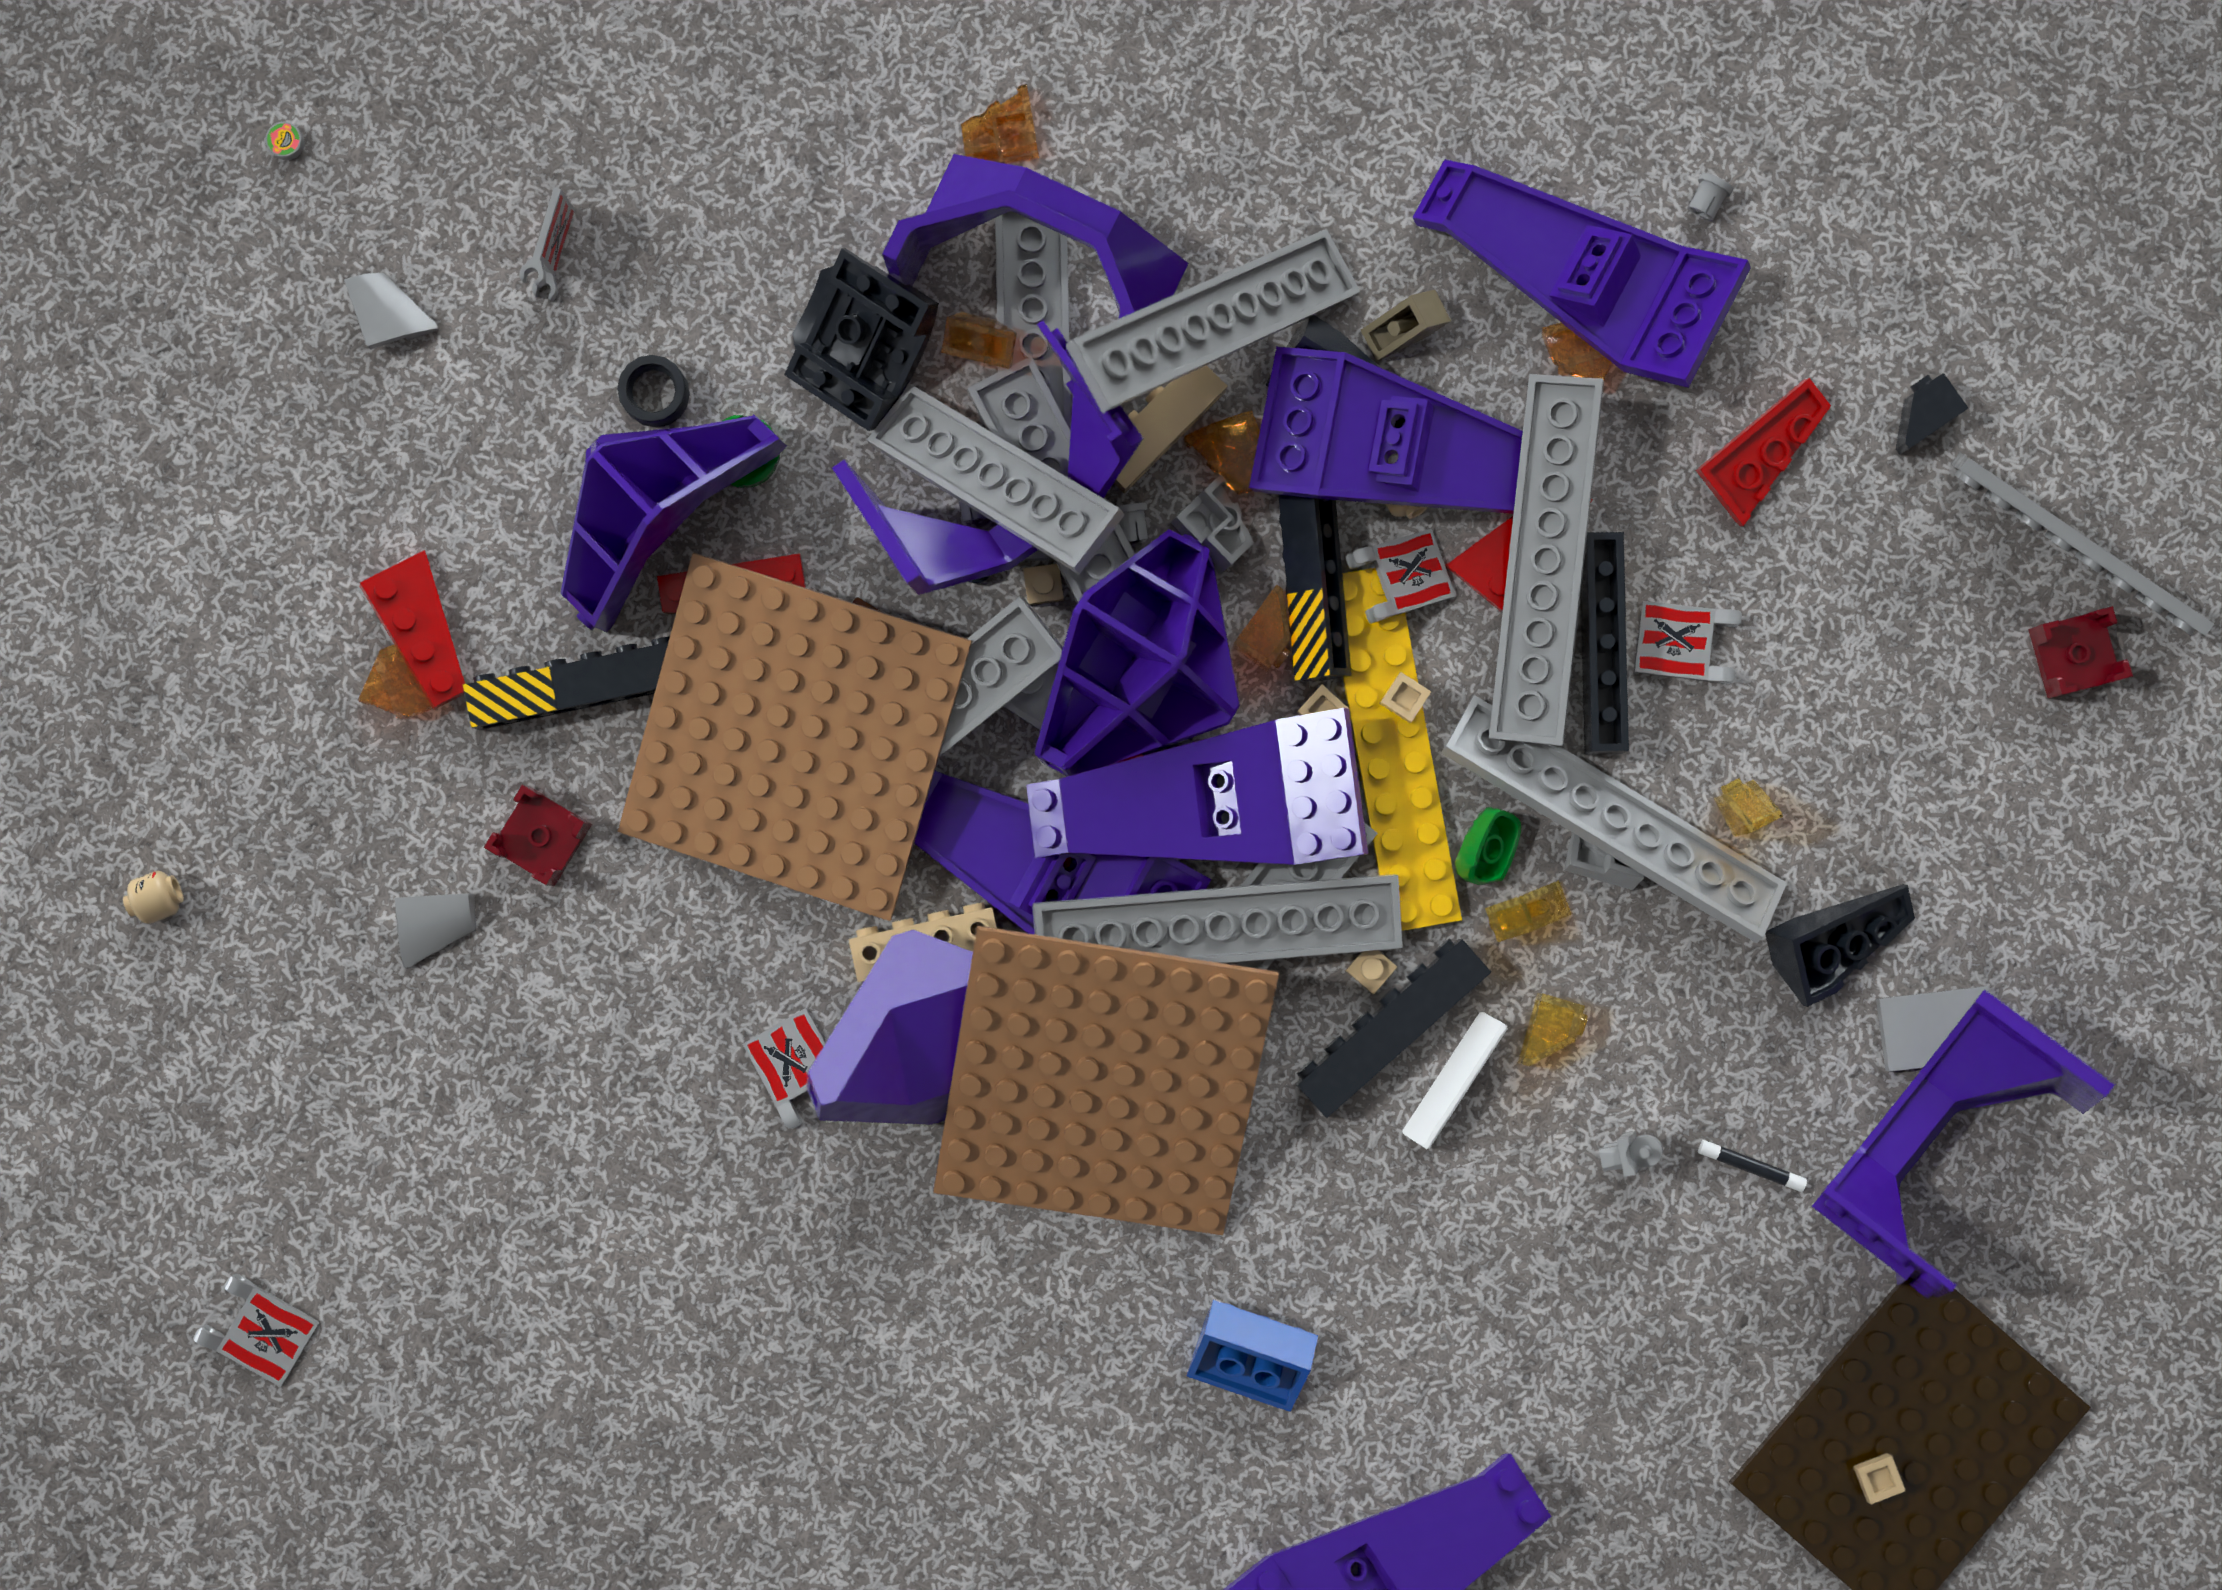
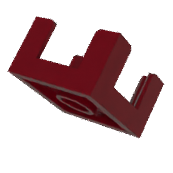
[2028,606,2133,699]
[483,785,593,886]

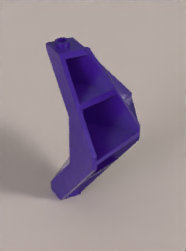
[560,414,787,632]
[1034,529,1240,777]
[807,930,973,1125]

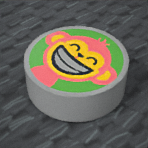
[265,122,305,160]

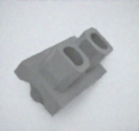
[1599,1131,1663,1177]

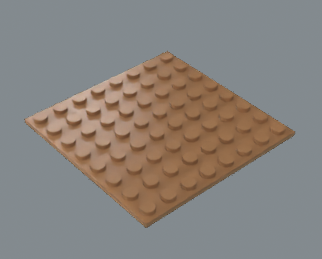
[618,553,972,921]
[933,926,1279,1235]

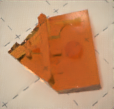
[1542,322,1613,381]
[358,644,433,719]

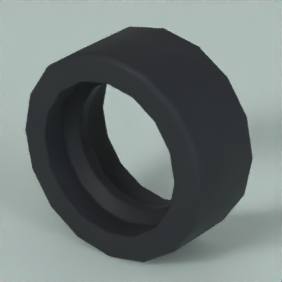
[617,355,690,428]

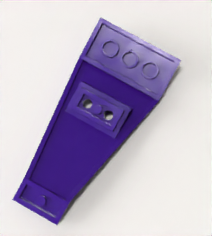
[1412,159,1751,388]

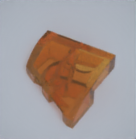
[961,84,1040,164]

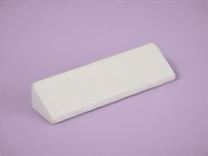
[1402,1012,1508,1149]

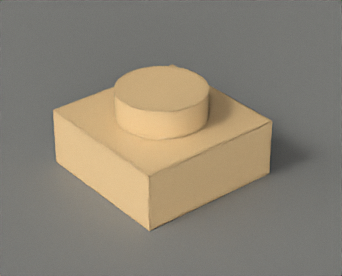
[1023,564,1064,605]
[1379,672,1431,723]
[1297,684,1349,715]
[1345,950,1397,994]
[1853,1453,1905,1504]

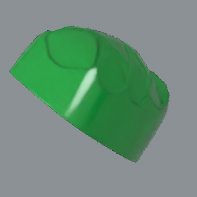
[1455,807,1522,885]

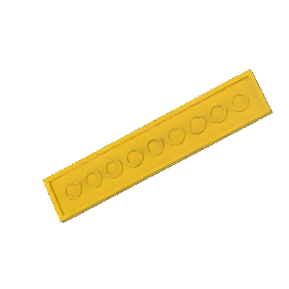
[1342,568,1462,931]

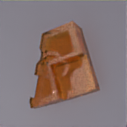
[1183,410,1260,495]

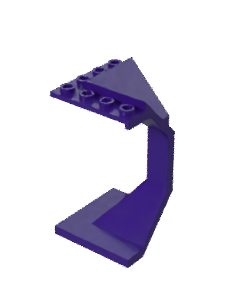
[882,154,1189,319]
[832,320,1143,595]
[1812,990,2115,1298]

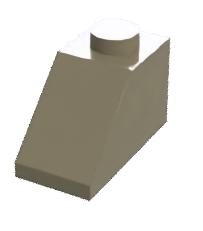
[1361,289,1451,362]

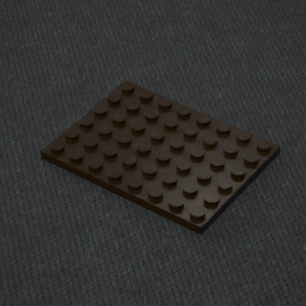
[1729,1277,2091,1590]

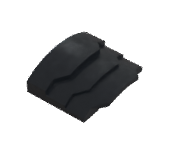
[784,248,939,431]

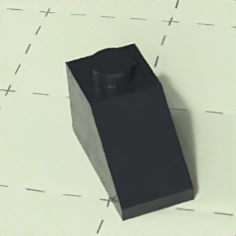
[1895,373,1968,455]

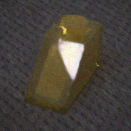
[1714,777,1783,836]
[1485,880,1571,942]
[1517,993,1588,1066]

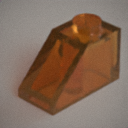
[941,312,1017,369]
[1232,585,1291,672]

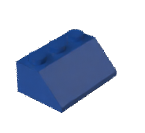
[1186,1300,1318,1412]

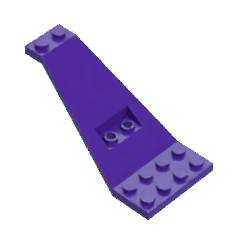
[1249,346,1523,514]
[1026,708,1368,865]
[914,770,1211,935]
[1223,1453,1552,1590]

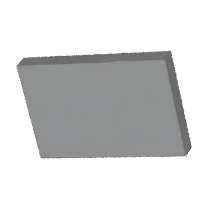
[1876,986,1989,1072]

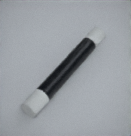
[1698,1140,1807,1192]

